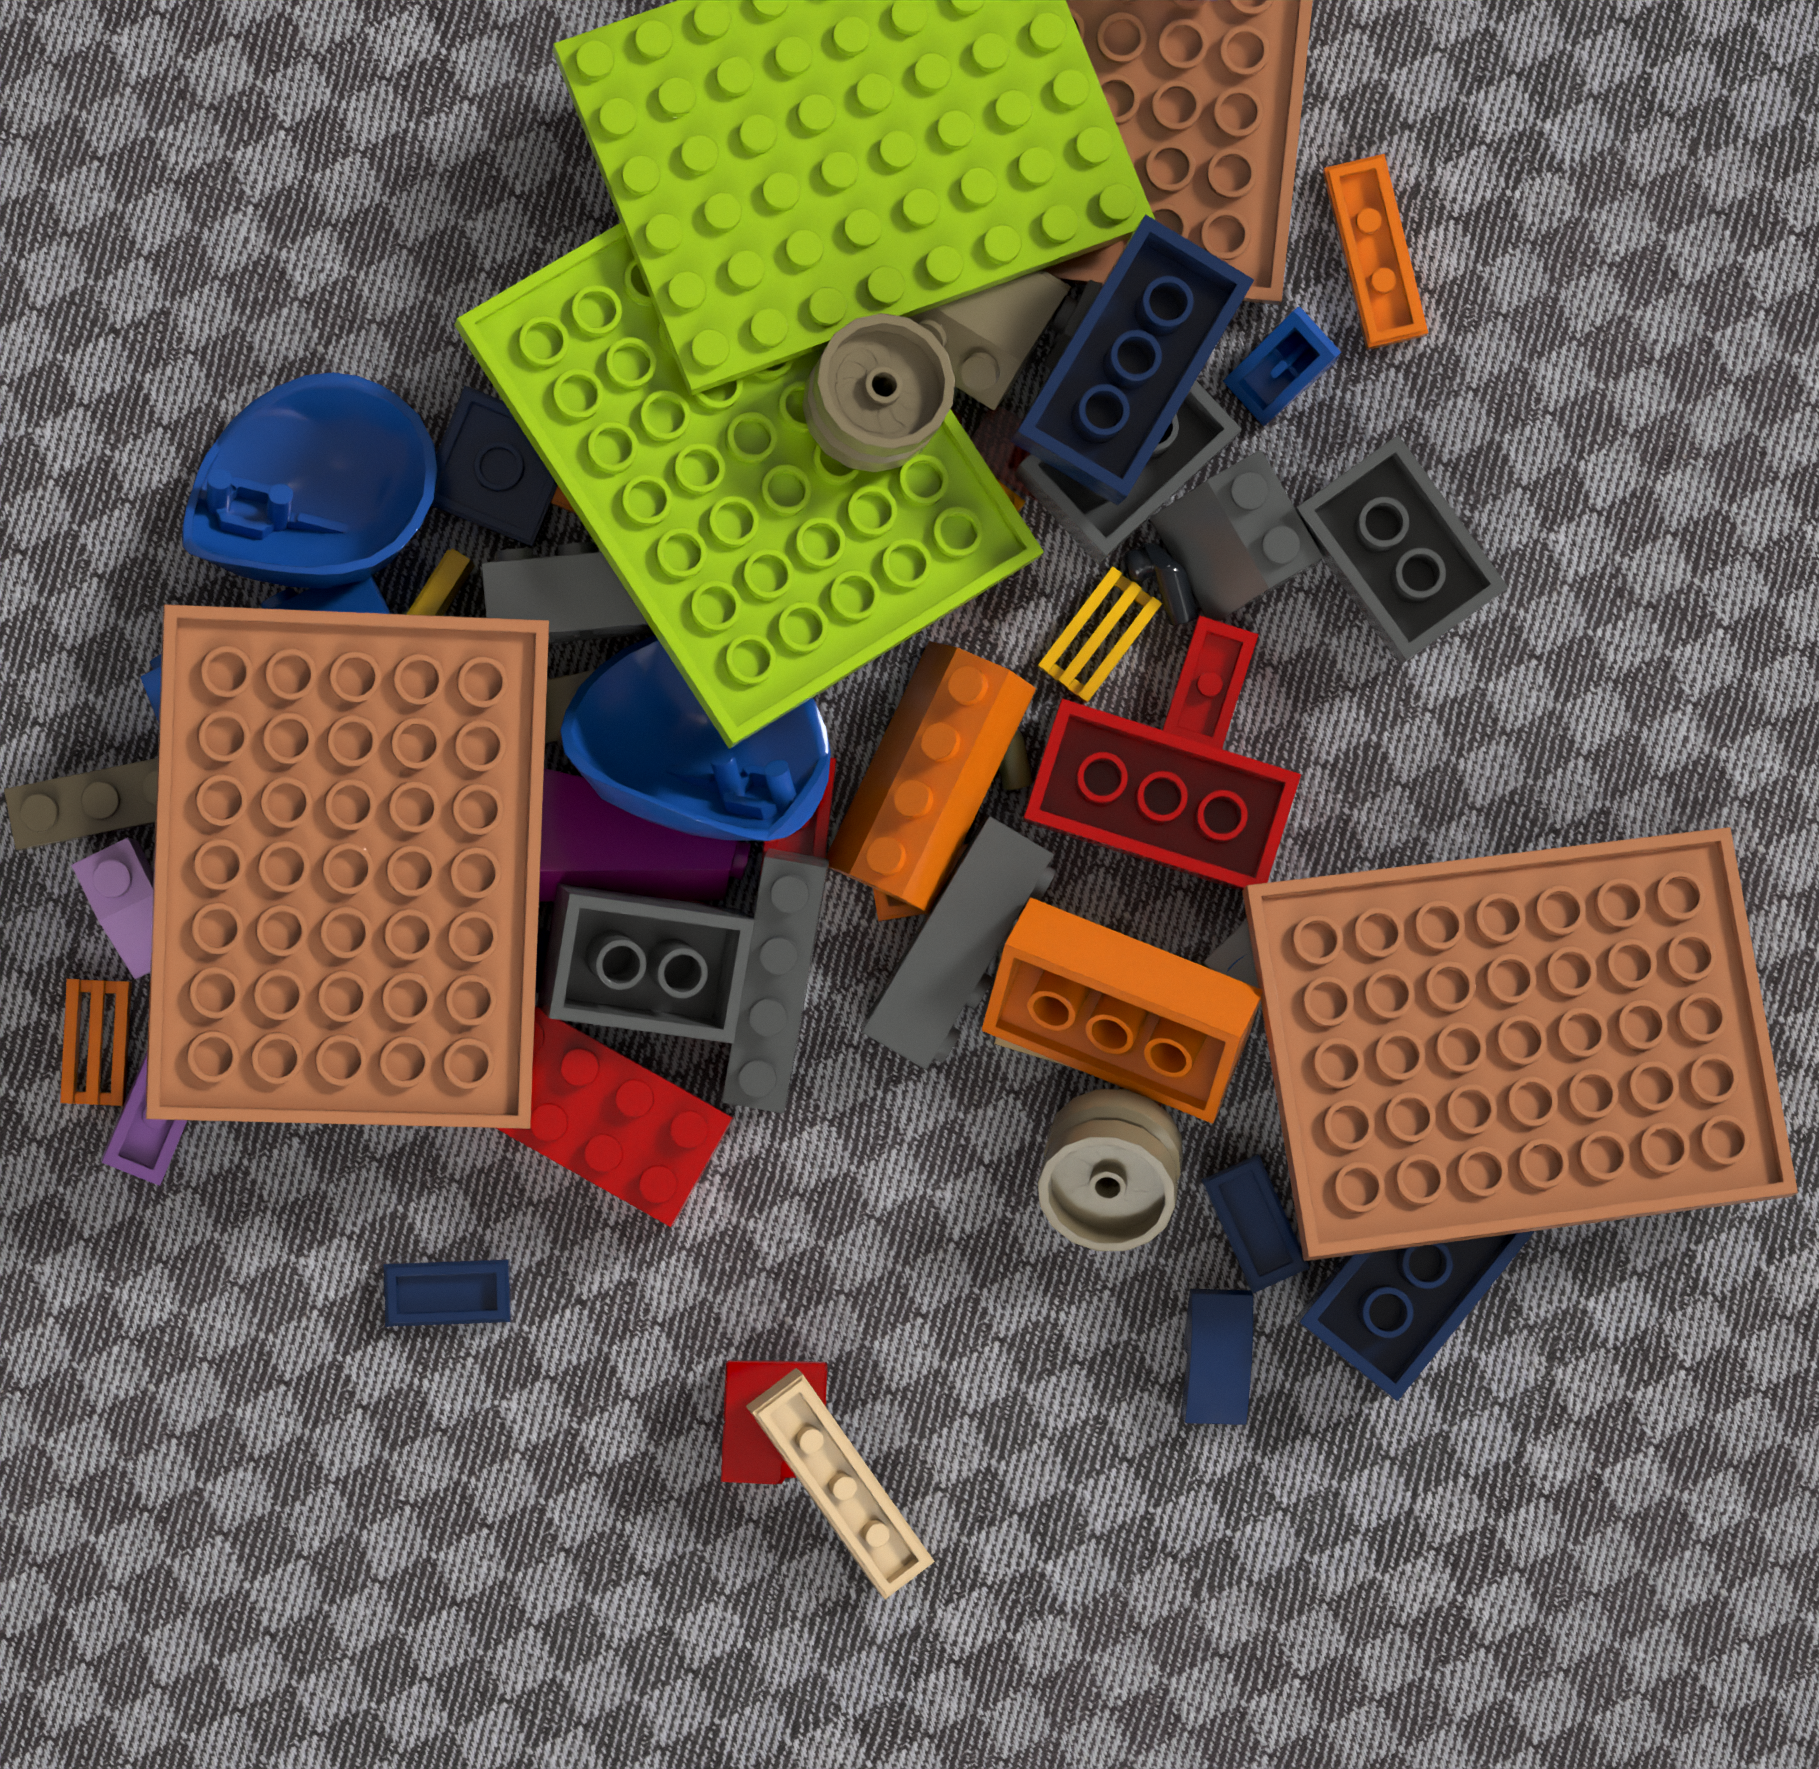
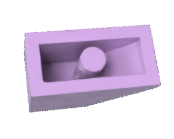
[71,837,154,979]

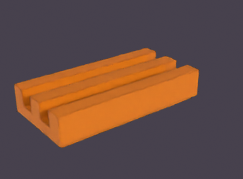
[60,979,132,1106]

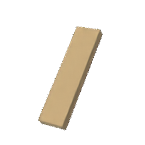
[746,1368,935,1599]

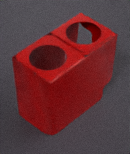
[721,1359,827,1485]

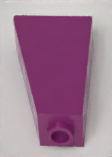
[539,768,751,902]

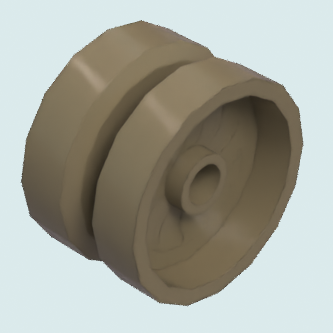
[802,313,955,472]
[1038,1089,1183,1251]

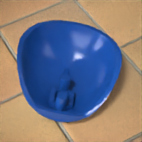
[181,372,437,588]
[560,635,831,841]

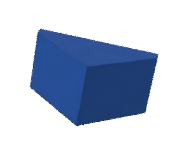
[1223,306,1341,426]

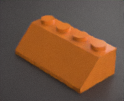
[826,641,1036,914]
[981,897,1263,1124]

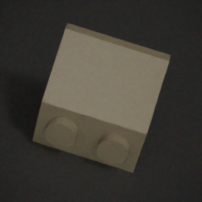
[908,269,1071,410]

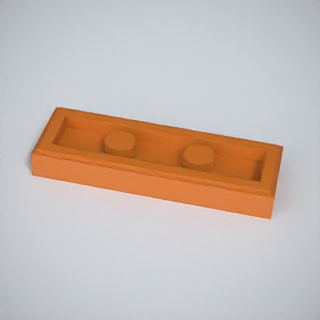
[1323,154,1428,350]

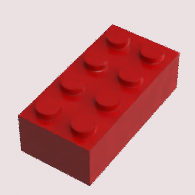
[1022,698,1301,891]
[496,1005,735,1227]

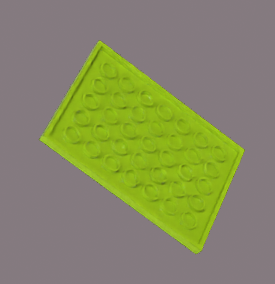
[552,0,1155,396]
[454,223,1044,749]

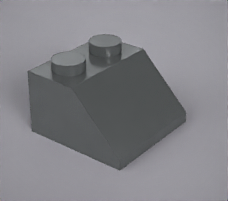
[1149,449,1323,621]

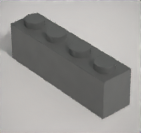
[860,814,1057,1070]
[722,848,830,1114]

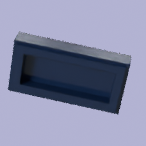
[1201,1154,1310,1293]
[383,1259,512,1327]

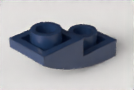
[1181,1288,1253,1425]

